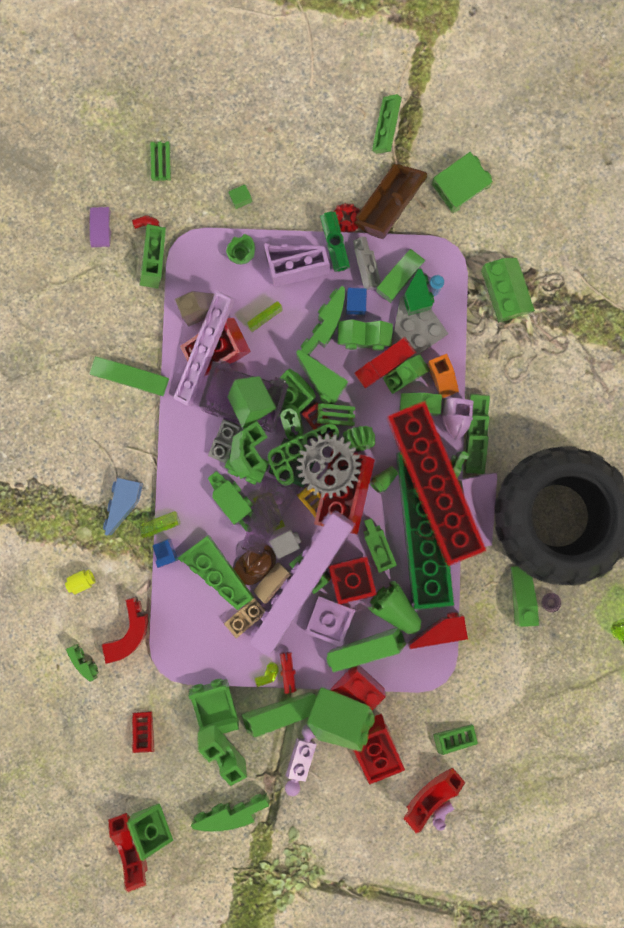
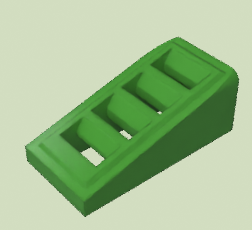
[433,724,478,755]

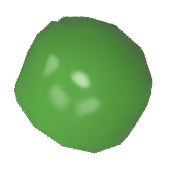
[226,234,255,265]

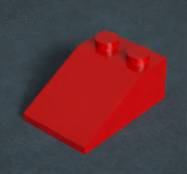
[180,318,251,377]
[353,713,405,785]

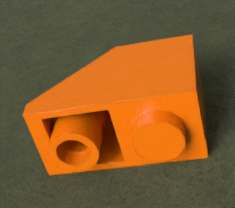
[427,354,459,399]

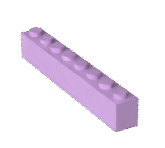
[249,511,355,657]

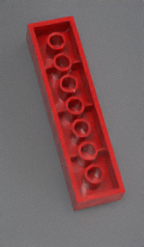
[386,401,487,566]

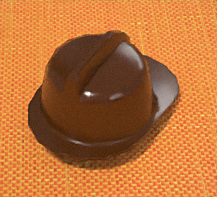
[234,544,276,585]

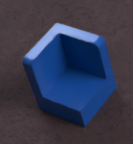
[346,288,367,315]
[153,539,178,568]

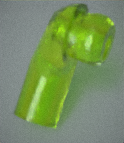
[255,662,279,687]

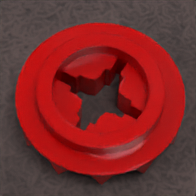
[333,203,360,233]

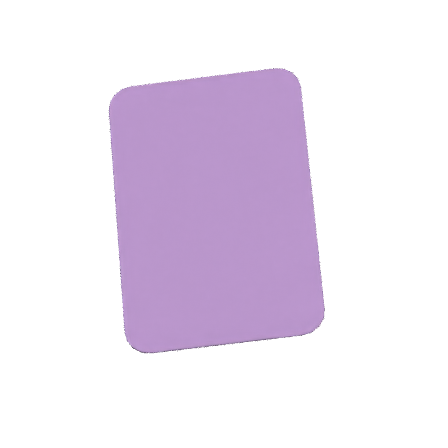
[149,228,468,693]

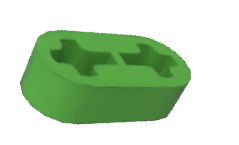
[281,405,304,441]

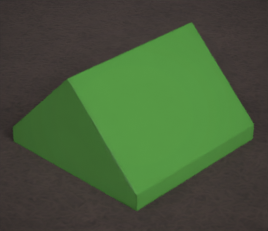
[227,376,276,429]
[127,804,174,861]

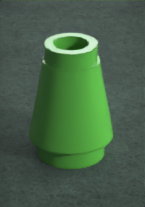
[370,466,398,494]

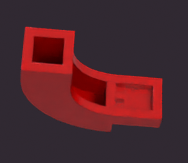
[102,597,148,664]
[403,767,466,834]
[108,813,148,892]

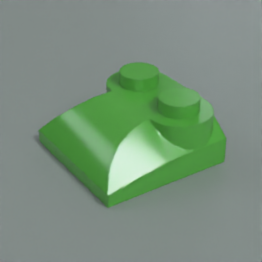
[267,369,316,421]

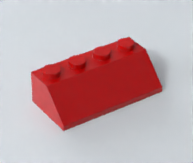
[314,449,375,535]

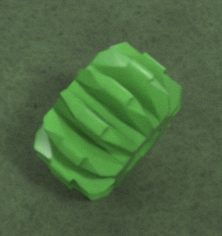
[343,426,375,452]

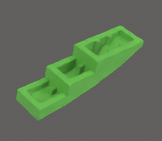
[90,356,169,397]
[465,394,490,474]

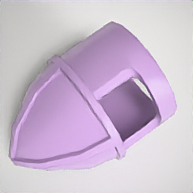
[442,398,474,440]

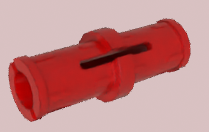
[279,652,297,693]

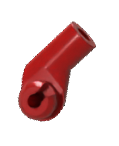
[132,215,160,229]

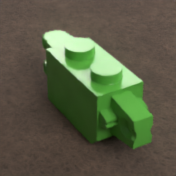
[208,471,261,534]

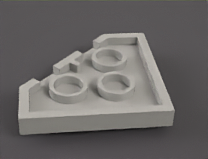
[392,295,449,364]

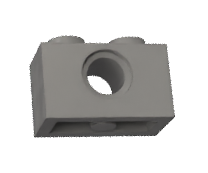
[269,530,302,559]

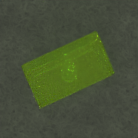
[140,511,181,538]

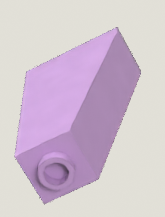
[458,473,497,547]

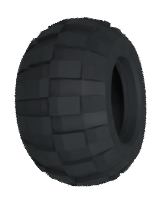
[494,446,624,586]

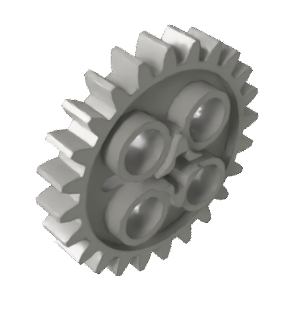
[297,434,361,498]

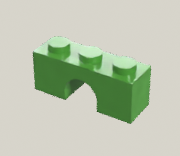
[197,725,247,786]

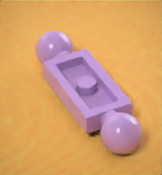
[285,724,317,796]

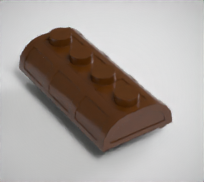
[355,164,428,239]

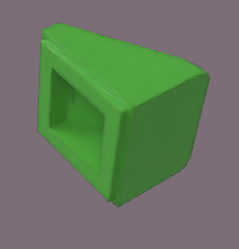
[228,185,253,209]

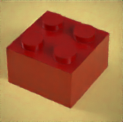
[329,556,377,605]

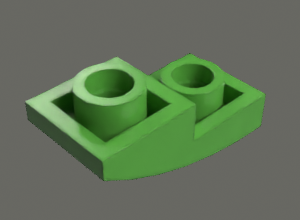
[66,644,99,682]

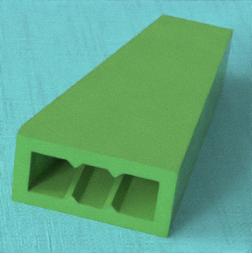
[327,627,406,672]
[241,692,317,738]

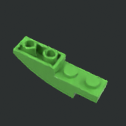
[300,286,345,355]
[191,793,270,832]

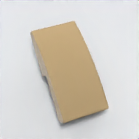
[224,598,266,639]

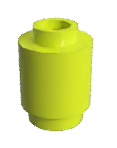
[65,569,96,595]

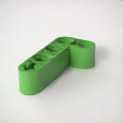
[268,424,339,486]

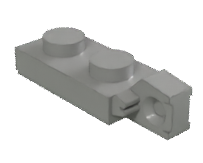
[353,237,381,290]

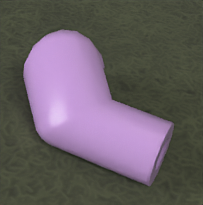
[433,801,455,831]

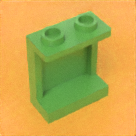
[431,152,493,214]
[188,679,239,734]

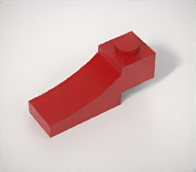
[354,337,416,388]

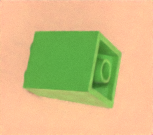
[307,687,374,752]

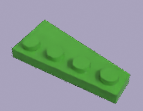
[177,535,254,610]

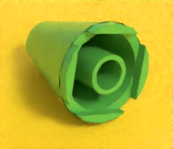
[368,581,422,634]

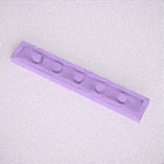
[173,291,235,406]

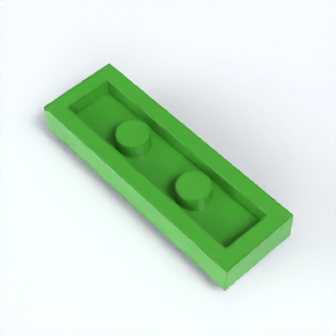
[372,94,402,154]

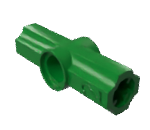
[320,211,350,272]

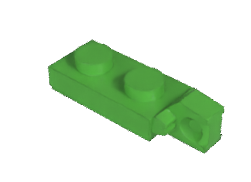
[363,518,397,573]

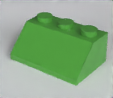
[481,258,535,323]

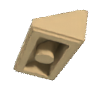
[254,562,291,604]

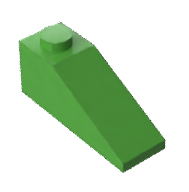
[139,224,166,289]
[511,566,539,627]

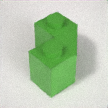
[338,319,393,351]
[230,421,268,479]

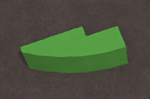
[376,249,425,303]

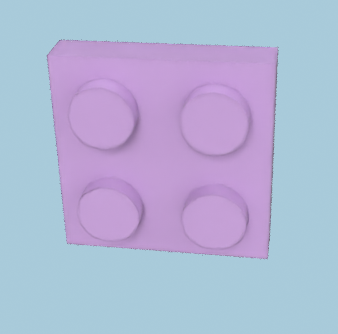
[305,596,355,647]

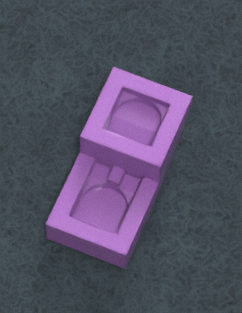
[90,207,111,247]

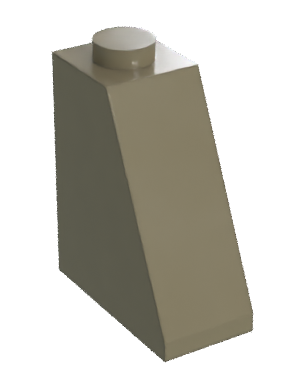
[175,291,215,327]

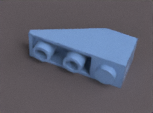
[103,478,143,535]

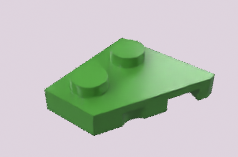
[450,451,470,478]

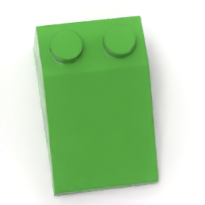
[296,349,348,405]

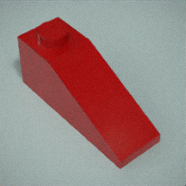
[408,612,468,649]

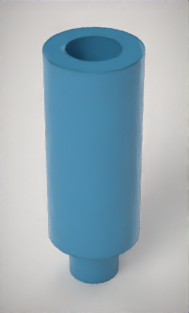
[427,275,444,296]

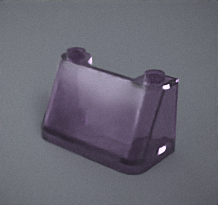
[199,360,289,433]

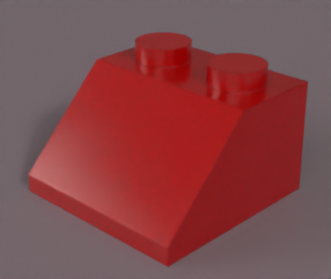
[330,665,386,711]

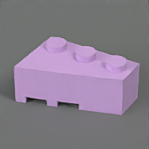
[264,243,330,287]

